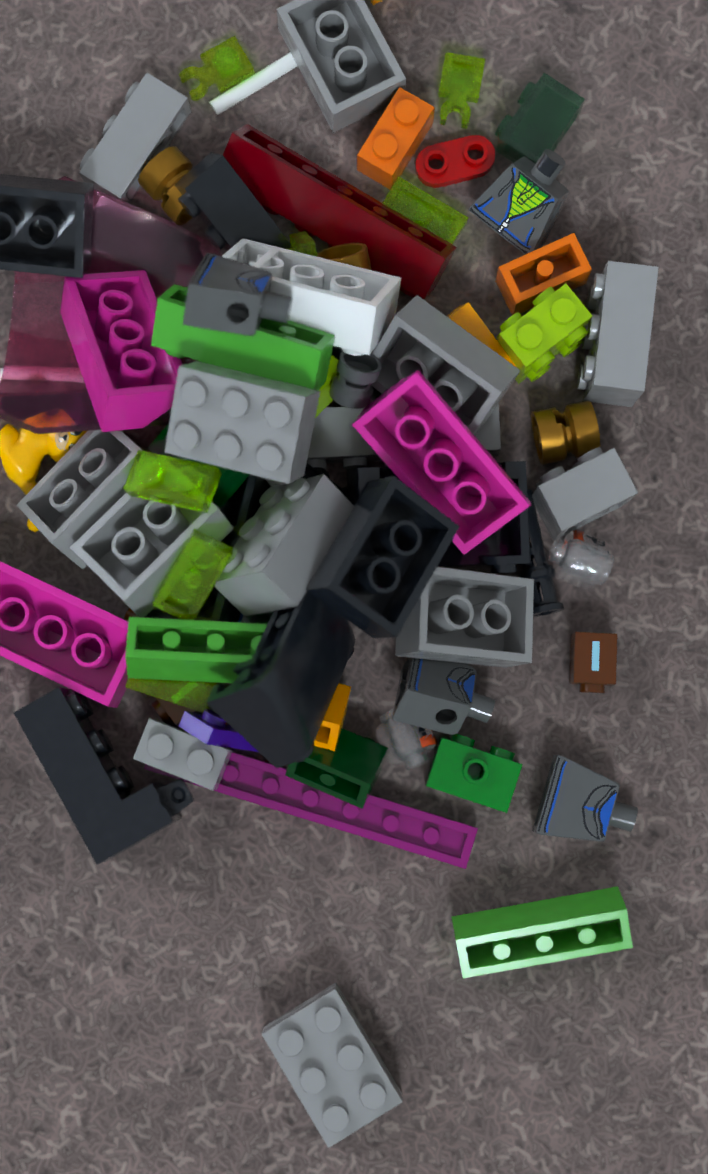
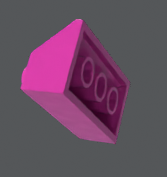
[60,270,182,432]
[352,370,531,555]
[0,561,131,708]

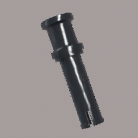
[519,490,564,617]

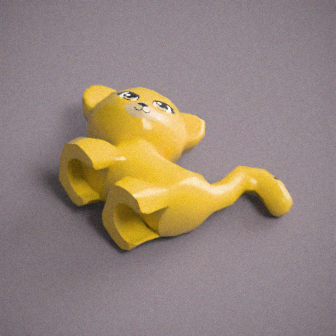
[0,395,89,532]

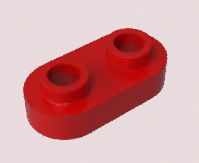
[415,135,495,188]

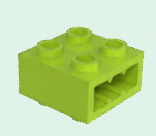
[496,283,592,384]

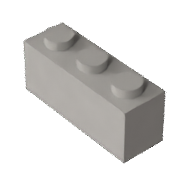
[79,73,191,207]

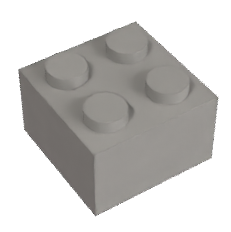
[532,447,638,541]

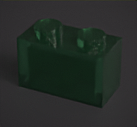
[495,73,585,163]

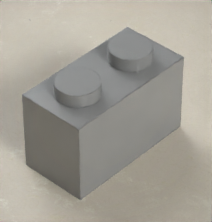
[133,718,233,791]

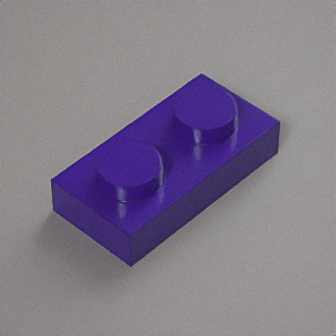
[178,709,258,752]

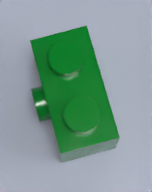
[425,734,523,813]

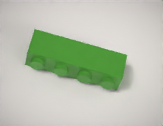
[151,284,335,390]
[125,617,267,683]
[452,886,633,978]

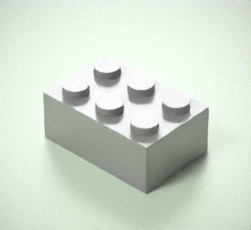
[277,0,406,133]
[577,261,659,407]
[371,295,521,436]
[164,361,320,484]
[16,428,156,570]
[70,457,234,618]
[211,474,355,616]
[395,567,534,668]
[261,983,403,1148]

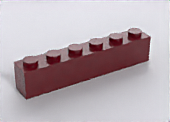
[223,124,457,299]

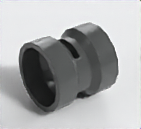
[329,352,382,409]

